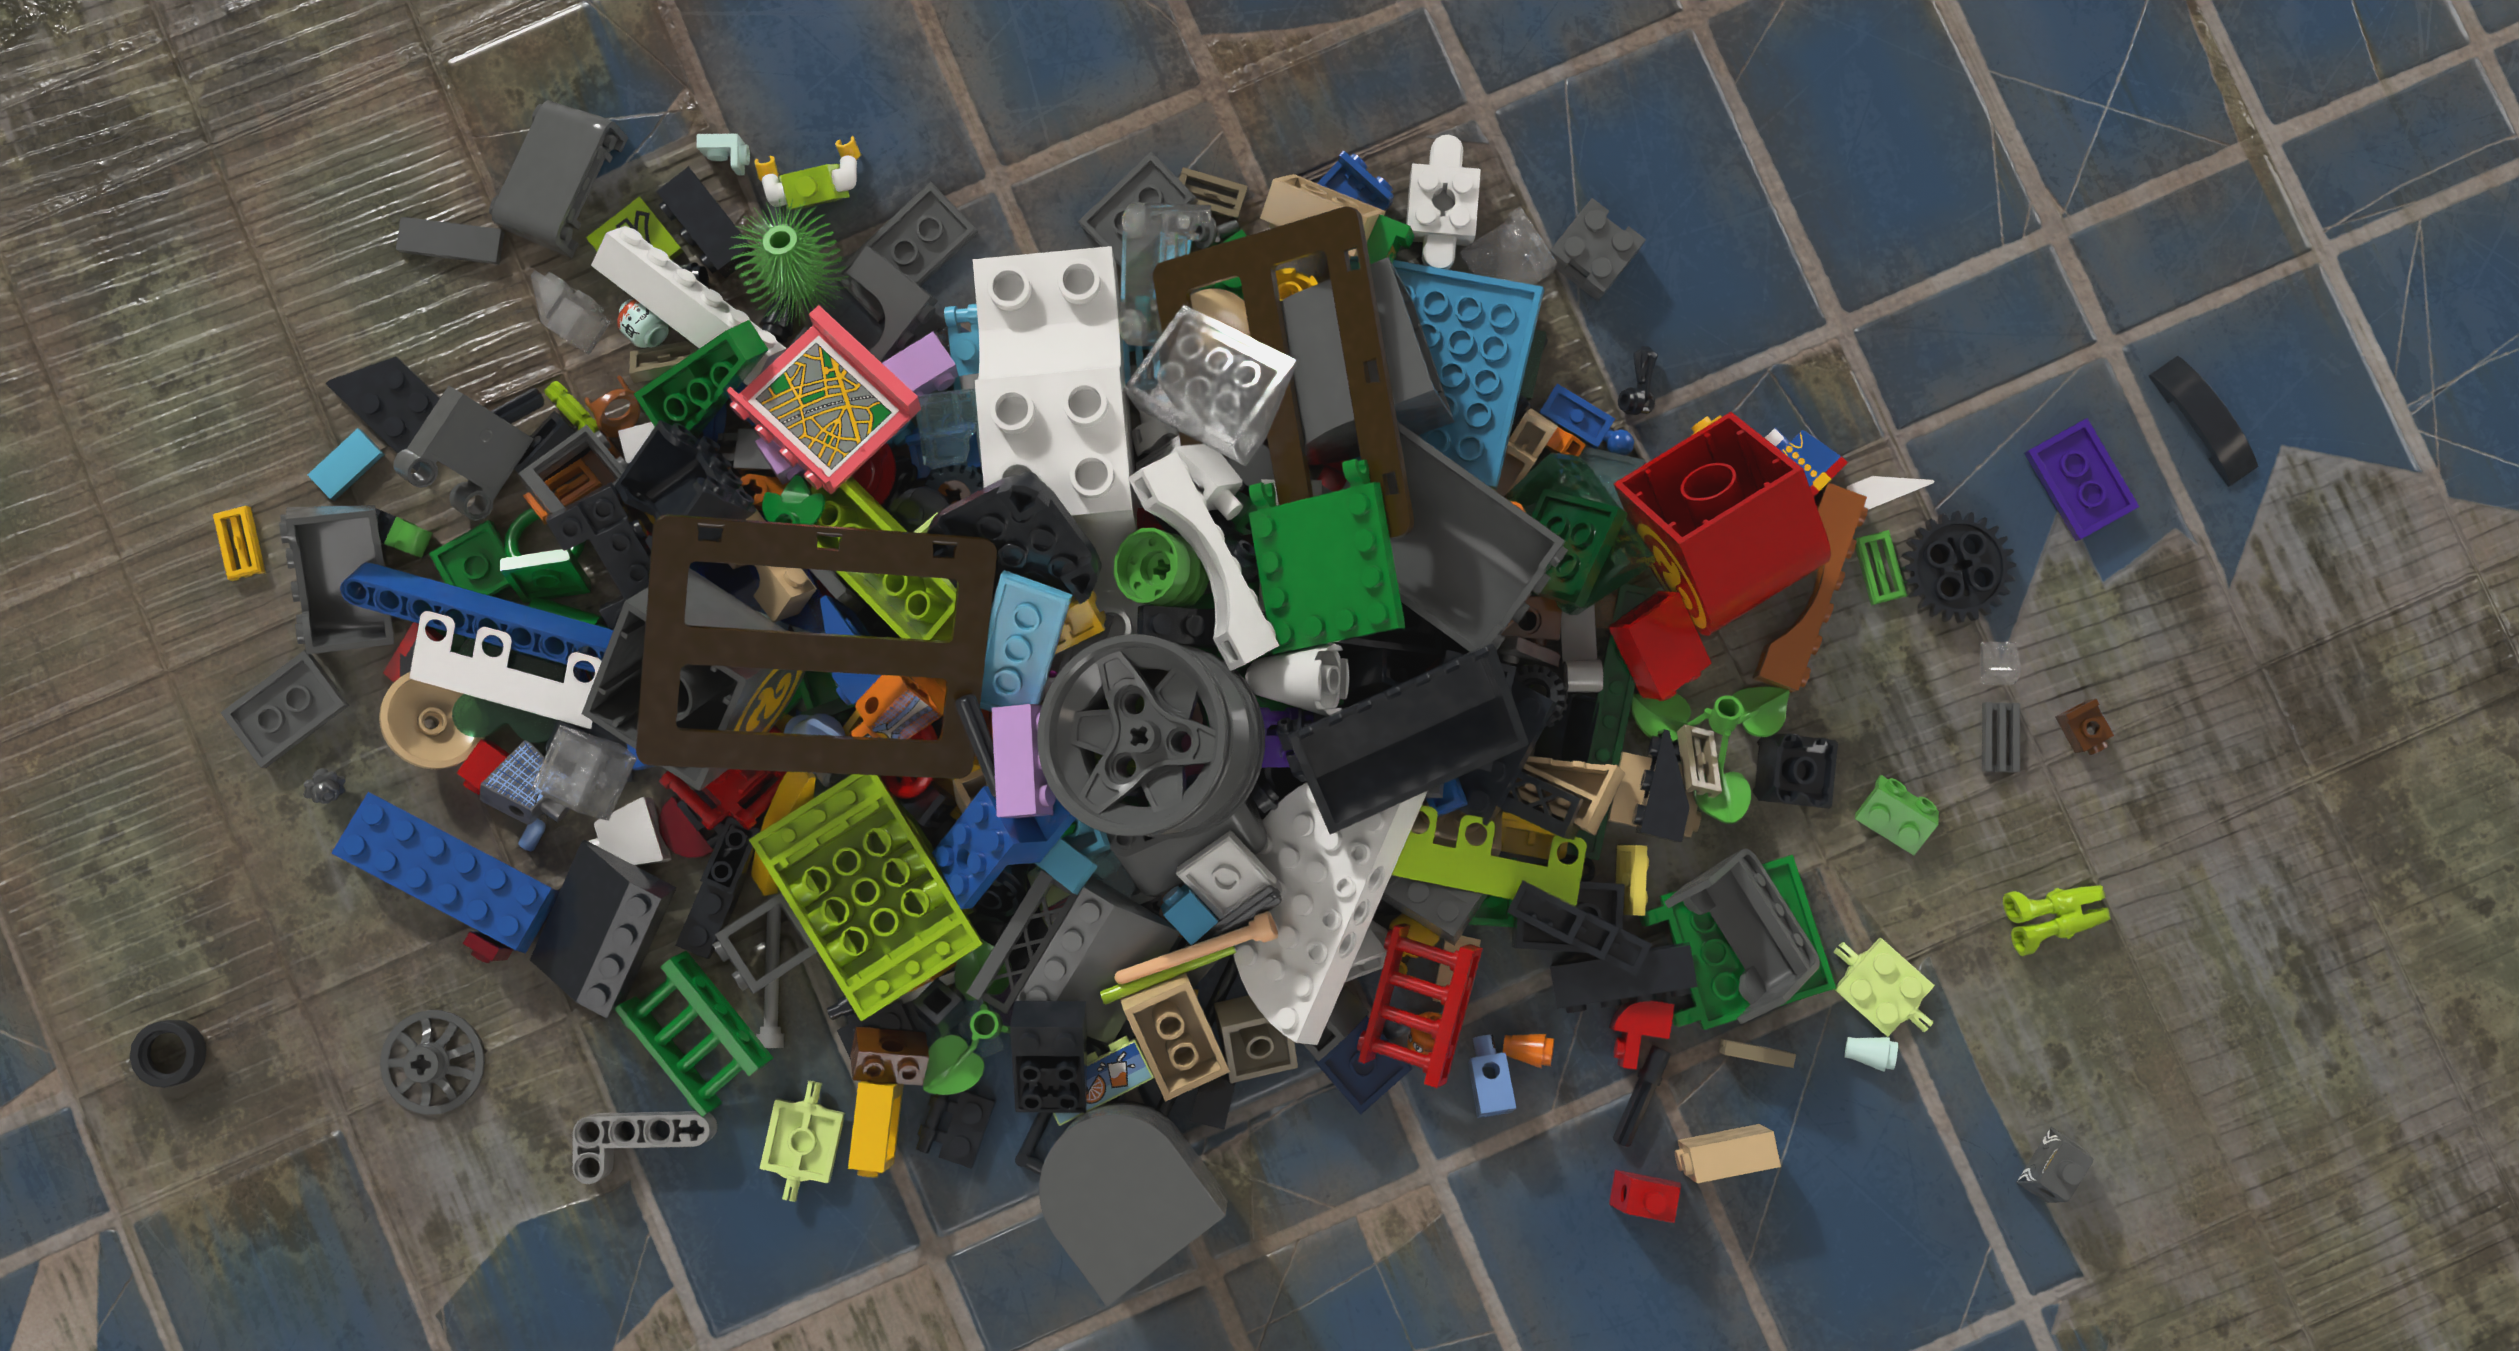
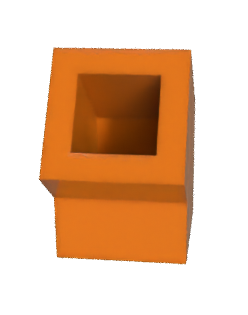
[1545,427,1586,463]

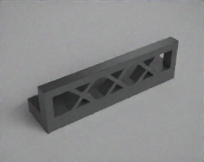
[967,870,1081,1014]

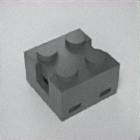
[1545,198,1646,302]

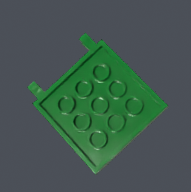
[1249,459,1405,654]
[1639,855,1836,1030]

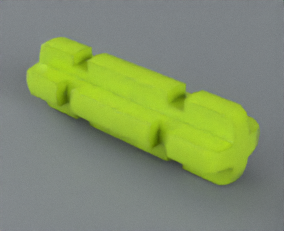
[544,381,599,433]

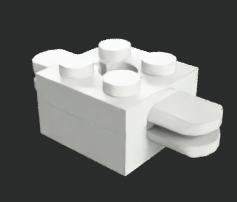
[1406,135,1481,270]

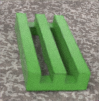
[1855,530,1907,606]

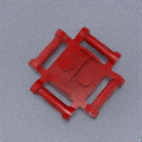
[659,725,787,830]

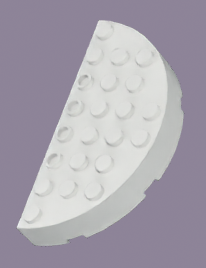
[1234,783,1428,1045]

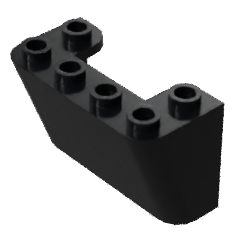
[614,420,757,550]

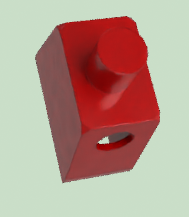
[1609,1170,1681,1223]

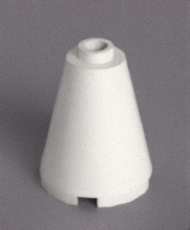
[1245,643,1349,716]

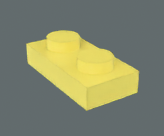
[1616,845,1649,916]

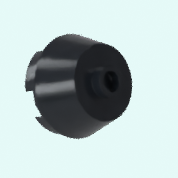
[974,864,1027,922]

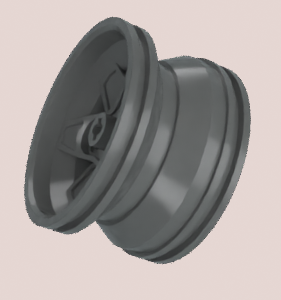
[1037,634,1265,839]

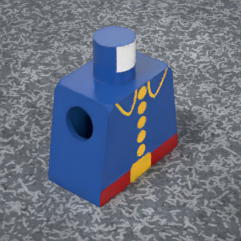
[1765,427,1848,497]

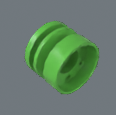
[1114,528,1209,608]

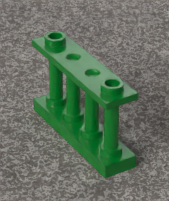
[615,950,774,1117]

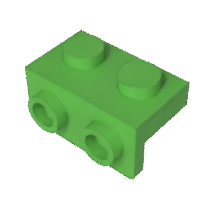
[1855,775,1939,855]

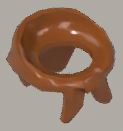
[584,375,641,438]

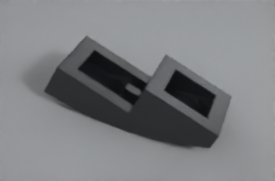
[1190,1073,1236,1130]

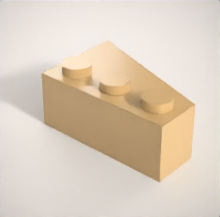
[1509,756,1625,836]

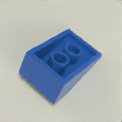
[820,595,881,706]

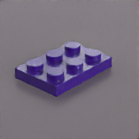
[2024,418,2140,541]

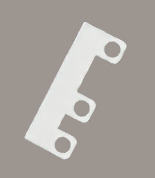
[409,611,602,729]

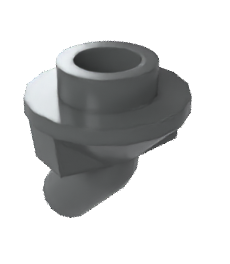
[1192,215,1240,249]

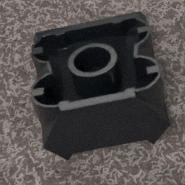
[1752,733,1838,809]

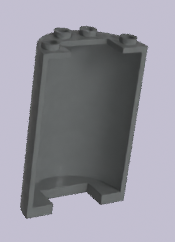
[1341,421,1568,652]

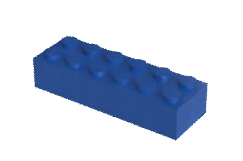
[332,792,559,954]

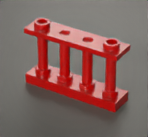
[1357,923,1483,1088]

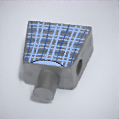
[480,739,571,824]

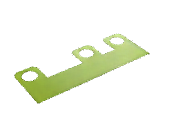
[1392,805,1587,905]

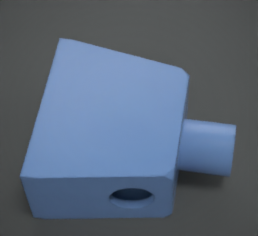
[1468,1034,1516,1118]

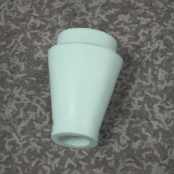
[1844,1037,1898,1072]

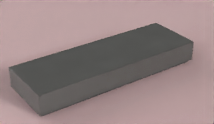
[396,217,505,265]

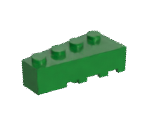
[634,320,768,437]

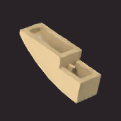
[1493,408,1558,501]

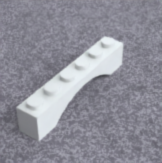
[1128,451,1279,671]

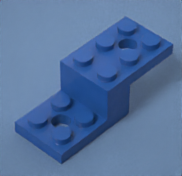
[932,786,1076,909]

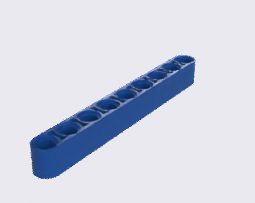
[340,563,614,672]

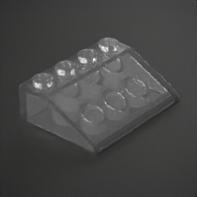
[1123,305,1297,466]

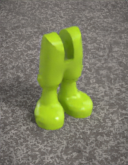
[2003,885,2111,956]

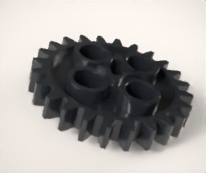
[1900,511,2016,623]

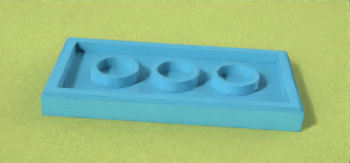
[980,570,1072,712]

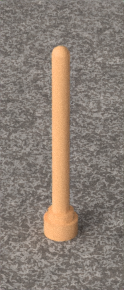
[1114,911,1278,985]

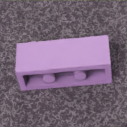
[992,704,1055,818]

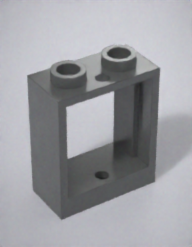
[518,425,628,515]
[712,892,818,994]

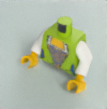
[755,136,861,212]

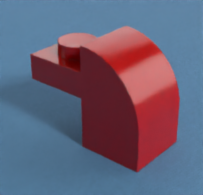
[1609,1000,1675,1070]

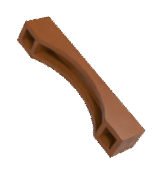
[1752,483,1868,693]

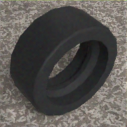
[129,1020,207,1088]

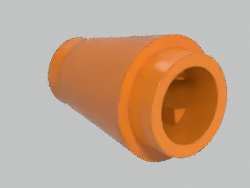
[1503,1034,1555,1069]

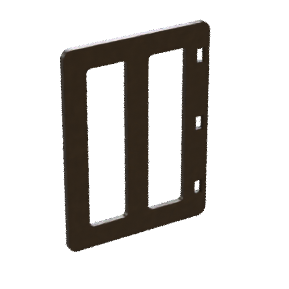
[1153,206,1414,546]
[636,514,997,779]

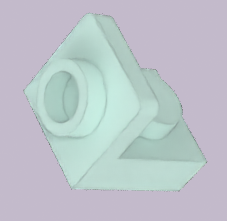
[697,134,750,175]

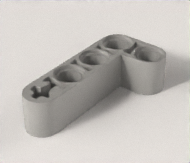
[1558,589,1603,694]
[573,1111,718,1184]

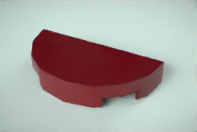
[659,796,713,858]

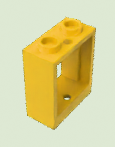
[848,1081,904,1177]

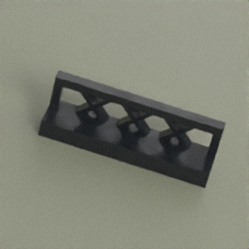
[1501,771,1584,840]

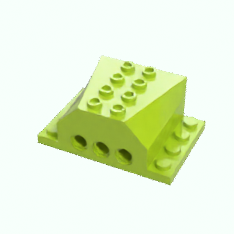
[749,774,984,1021]

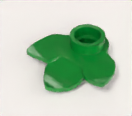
[762,475,825,525]

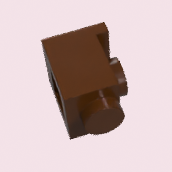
[2055,699,2114,755]

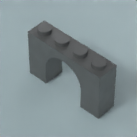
[786,245,938,363]

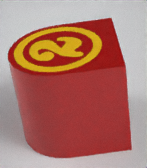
[1613,412,1831,636]

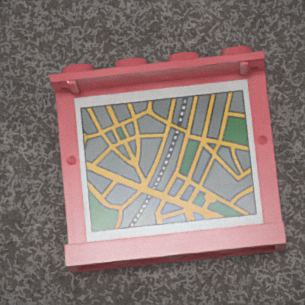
[727,305,921,495]

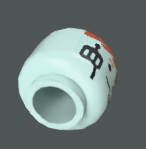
[617,299,669,348]

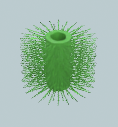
[729,199,849,326]

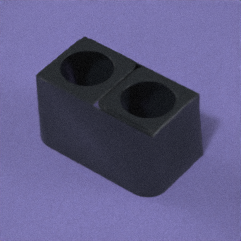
[1534,692,1600,763]

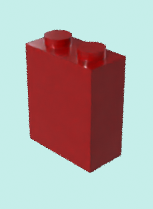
[1608,591,1712,701]

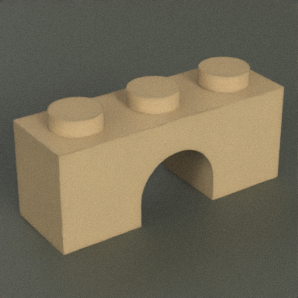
[729,509,817,622]

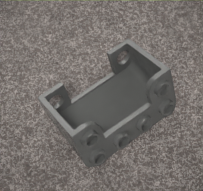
[279,505,395,655]

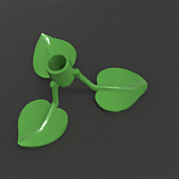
[1631,687,1790,824]
[923,939,1012,1095]

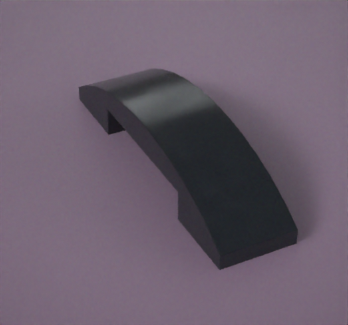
[2149,356,2259,487]

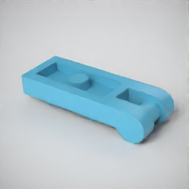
[944,304,980,403]

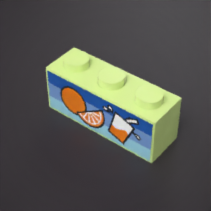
[1053,1035,1154,1126]

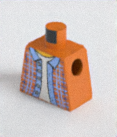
[851,675,943,739]

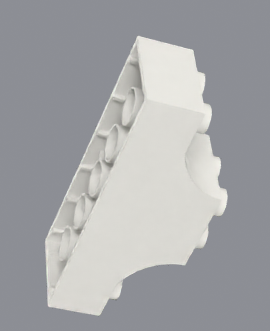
[973,246,1145,672]

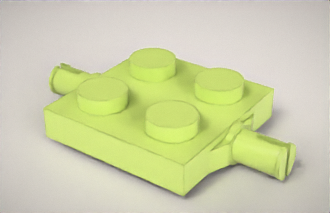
[1834,938,1935,1037]
[760,1081,845,1202]

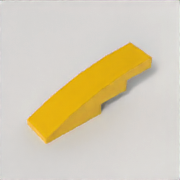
[751,771,816,896]

